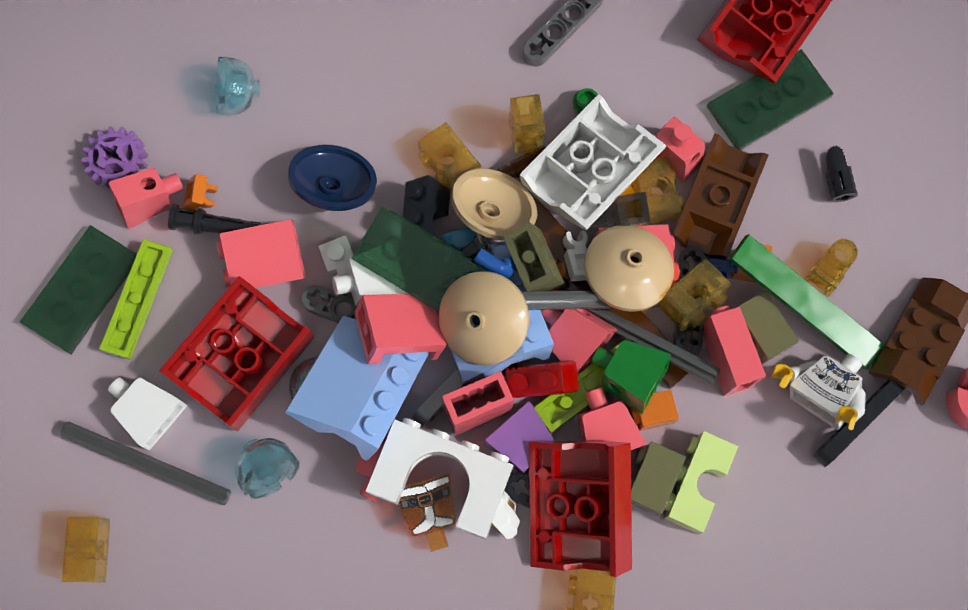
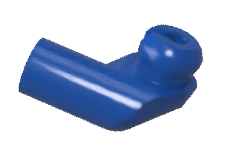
[474,248,516,278]

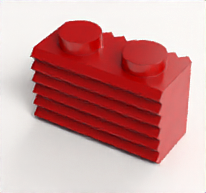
[505,361,579,398]

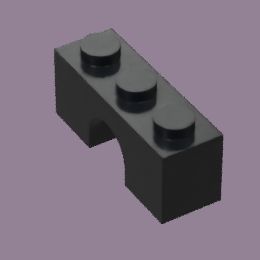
[398,175,450,275]

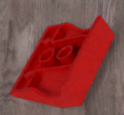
[697,0,832,84]
[159,276,315,432]
[529,441,632,577]

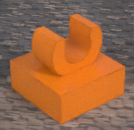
[183,174,218,210]

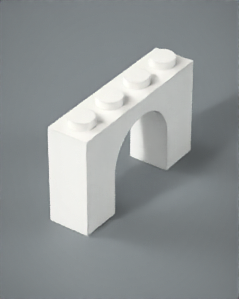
[366,418,513,540]

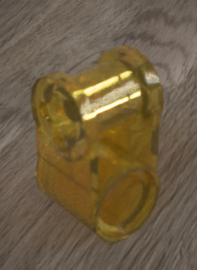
[804,239,858,297]

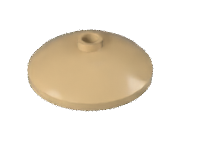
[451,169,537,241]
[584,225,674,312]
[439,271,529,365]

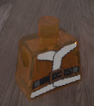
[398,473,456,552]

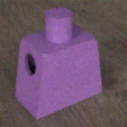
[485,401,555,474]

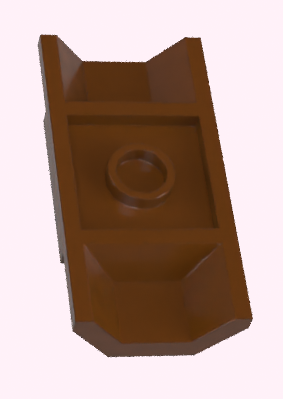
[672,133,769,259]
[869,277,968,406]

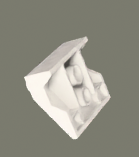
[520,94,666,230]

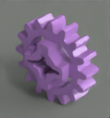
[81,126,148,189]

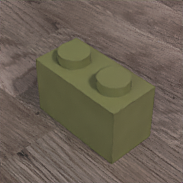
[503,222,564,292]
[736,291,799,364]
[631,441,686,516]

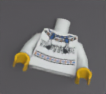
[770,354,866,430]

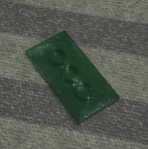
[706,49,834,150]
[351,205,487,312]
[20,225,137,355]

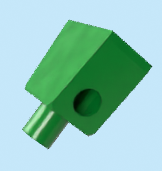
[592,340,671,415]

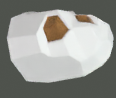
[492,491,520,539]

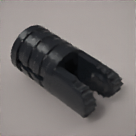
[825,145,858,202]

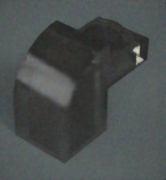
[587,192,651,233]

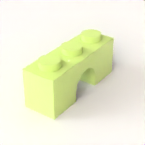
[664,431,739,534]

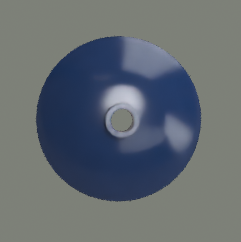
[288,145,377,211]

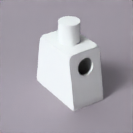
[332,242,409,306]
[108,377,188,450]

